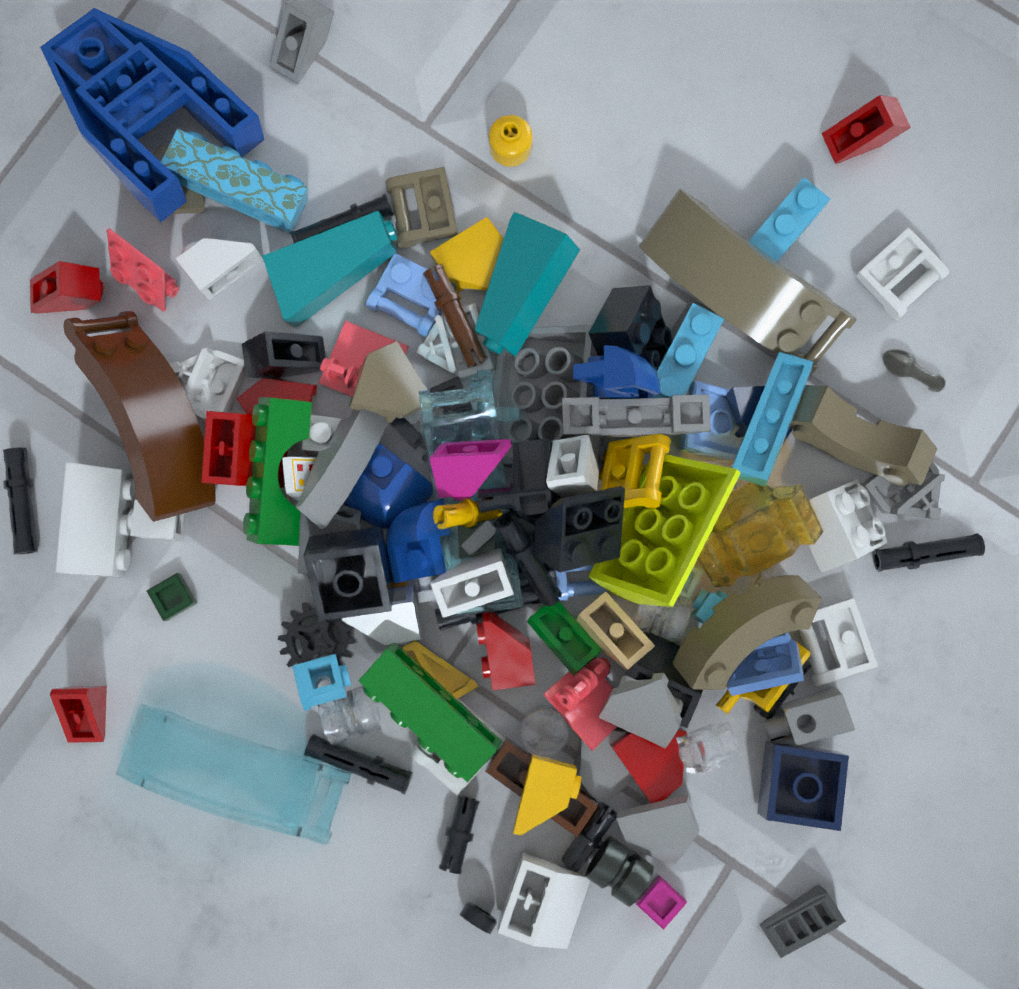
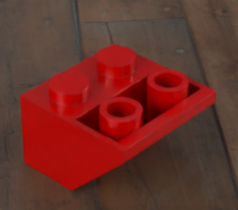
[201,411,288,488]

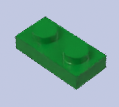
[526,601,602,676]

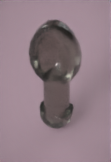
[882,349,946,392]

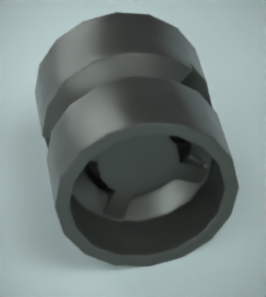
[585,835,654,907]

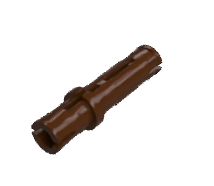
[423,264,488,368]

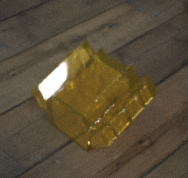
[698,482,824,587]

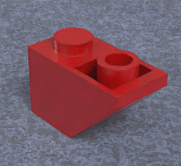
[476,609,535,690]

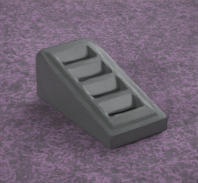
[759,885,846,958]

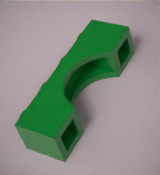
[243,397,312,546]

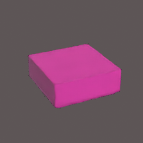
[635,874,687,930]

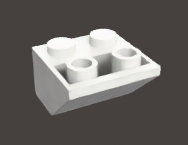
[791,479,888,573]
[498,851,590,949]

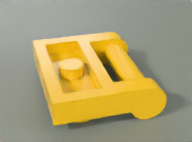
[601,434,671,508]

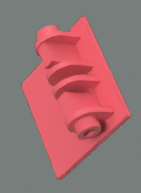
[107,228,180,312]
[319,321,409,397]
[543,657,617,751]

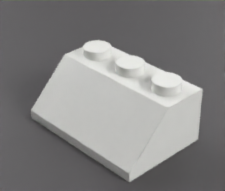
[55,462,136,578]

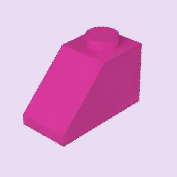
[429,439,512,501]

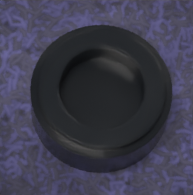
[460,902,497,934]

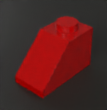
[821,95,911,164]
[30,261,104,314]

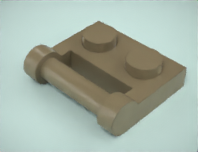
[385,167,458,248]

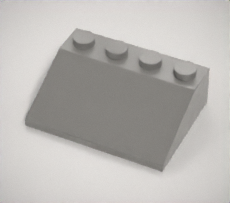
[489,325,601,467]

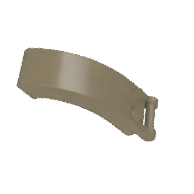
[639,188,857,376]

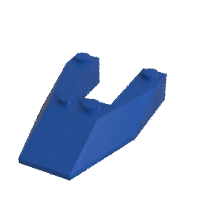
[40,8,264,223]

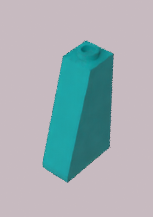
[262,211,398,327]
[474,211,580,357]

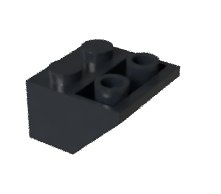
[588,285,672,371]
[534,486,625,573]
[624,630,703,728]

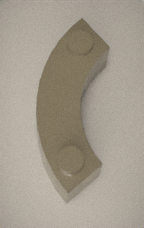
[789,385,937,486]
[673,575,822,690]

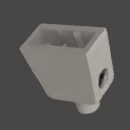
[764,687,855,745]

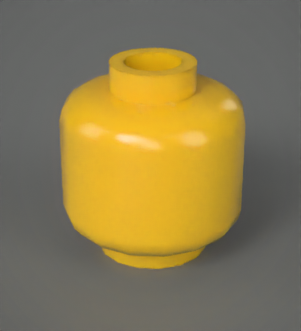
[488,115,533,167]

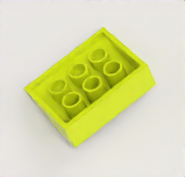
[588,454,741,607]

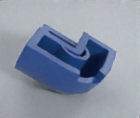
[573,345,660,399]
[343,443,437,529]
[386,499,450,583]

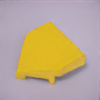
[430,217,503,291]

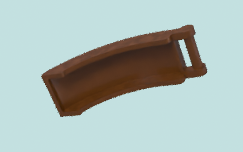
[63,311,216,522]

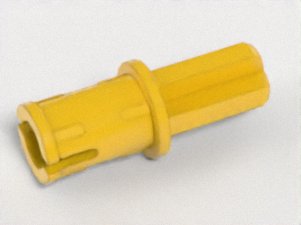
[433,498,502,529]

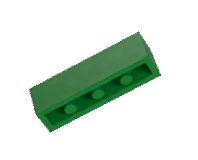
[358,643,502,783]

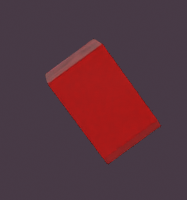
[50,686,107,743]

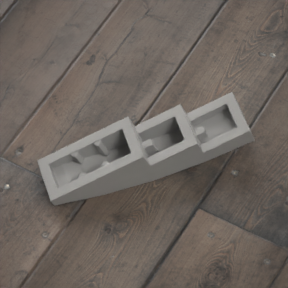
[296,408,388,529]

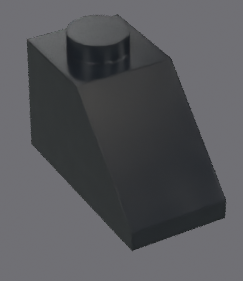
[242,331,326,378]

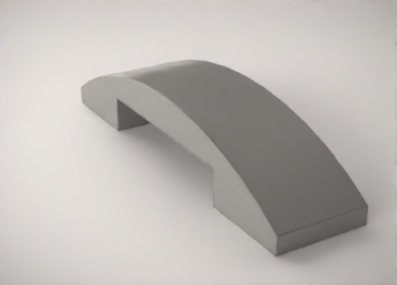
[562,394,711,437]

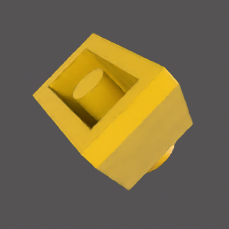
[513,754,582,836]

